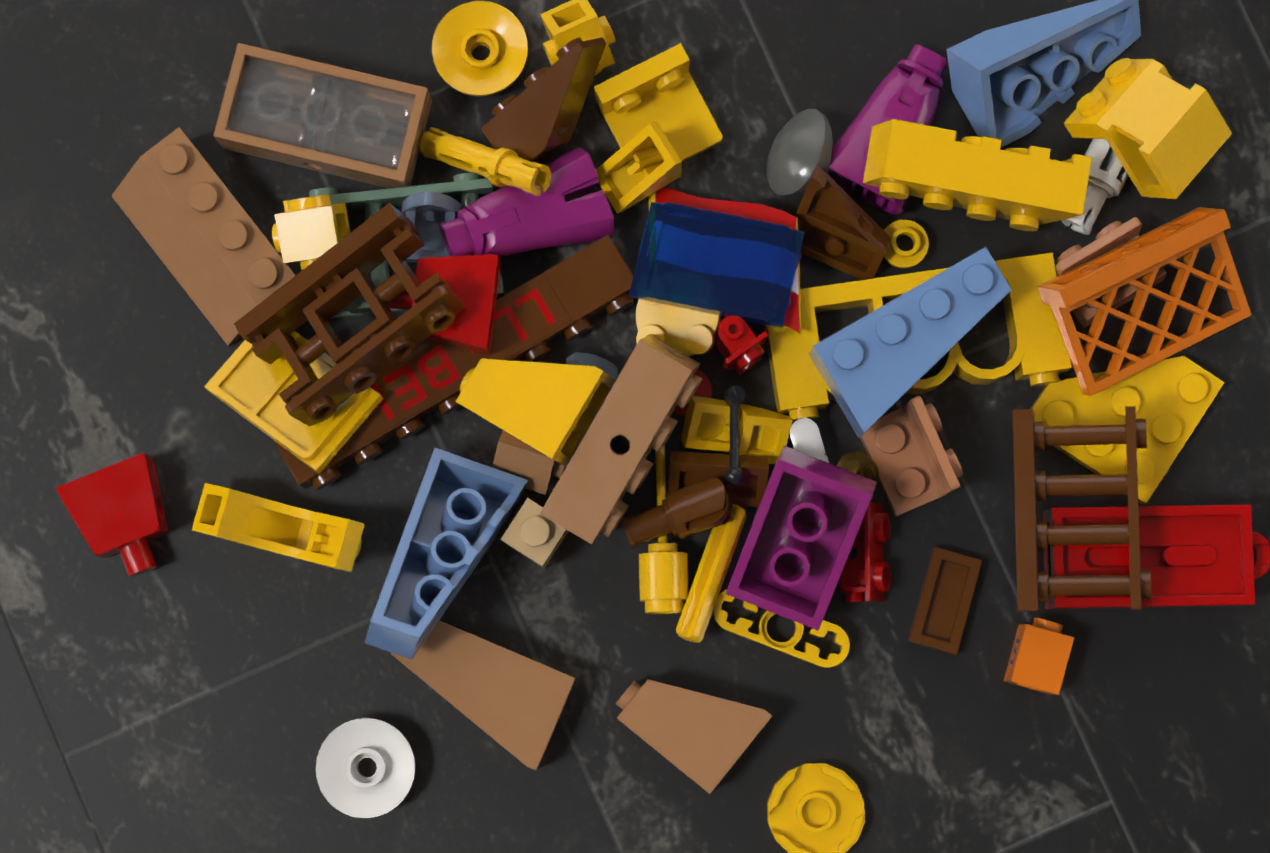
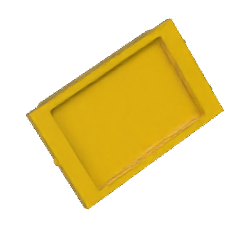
[204,331,383,474]

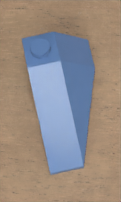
[946,0,1141,147]

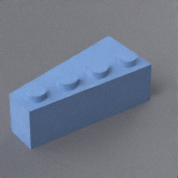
[809,247,1012,438]
[365,448,528,659]

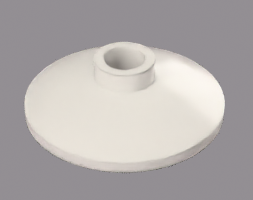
[316,718,415,818]

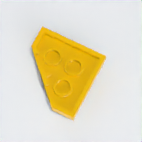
[1031,356,1225,505]

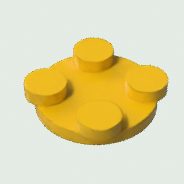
[636,272,721,357]

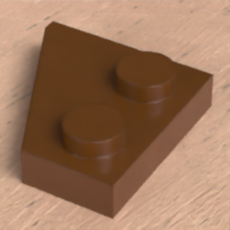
[795,167,891,280]

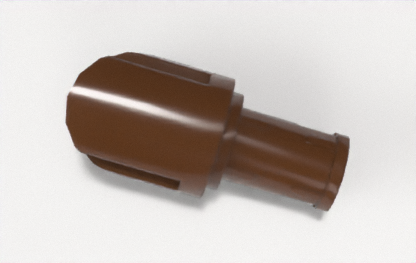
[622,477,735,548]

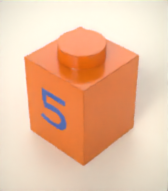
[1003,617,1074,695]

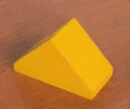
[596,121,682,214]

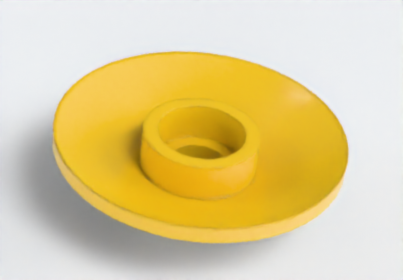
[432,1,528,96]

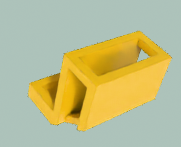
[1064,58,1232,199]

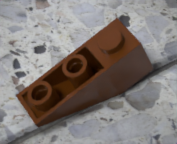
[481,37,607,164]

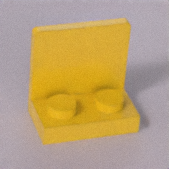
[594,43,723,162]

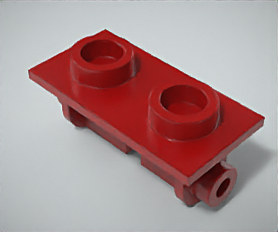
[716,316,768,375]
[839,502,891,602]

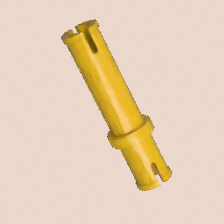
[420,127,551,196]

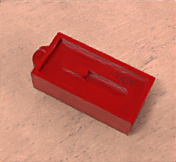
[1042,505,1270,609]

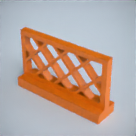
[1037,207,1252,396]

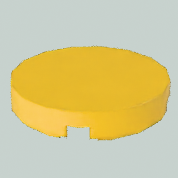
[767,763,865,853]

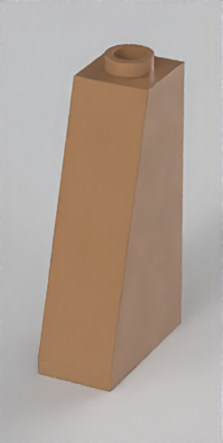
[391,620,576,770]

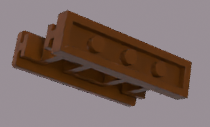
[234,203,466,426]

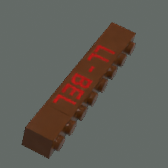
[272,235,638,490]

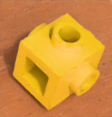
[540,0,616,75]

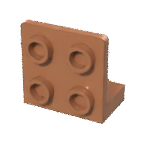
[860,396,963,517]

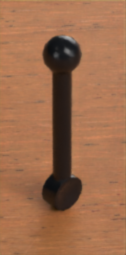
[724,385,746,486]

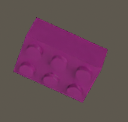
[726,446,876,631]

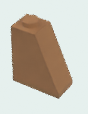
[615,679,772,794]

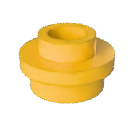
[884,220,929,268]

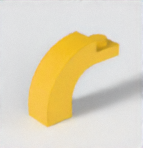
[192,483,365,572]

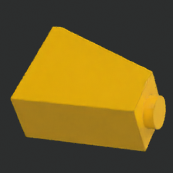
[455,358,616,467]

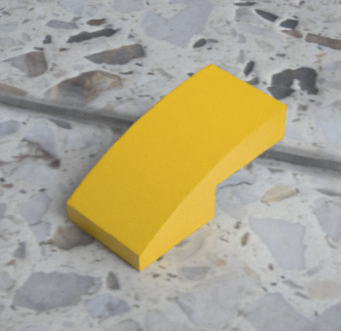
[680,396,793,464]

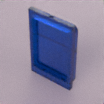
[629,202,805,328]

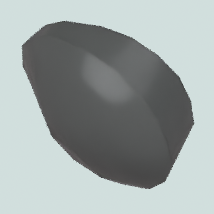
[766,109,833,196]

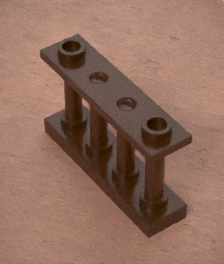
[1013,406,1151,612]

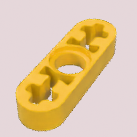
[713,590,850,667]

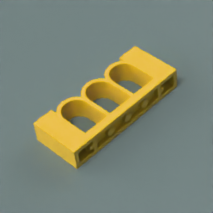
[763,252,1072,422]

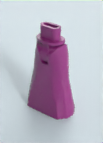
[827,45,948,215]
[439,148,614,257]

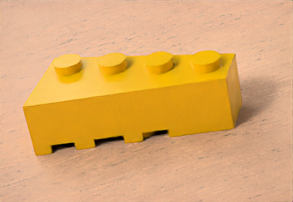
[863,119,1092,231]

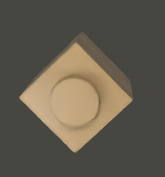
[501,498,568,569]

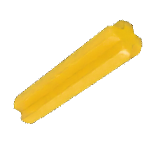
[676,504,747,643]

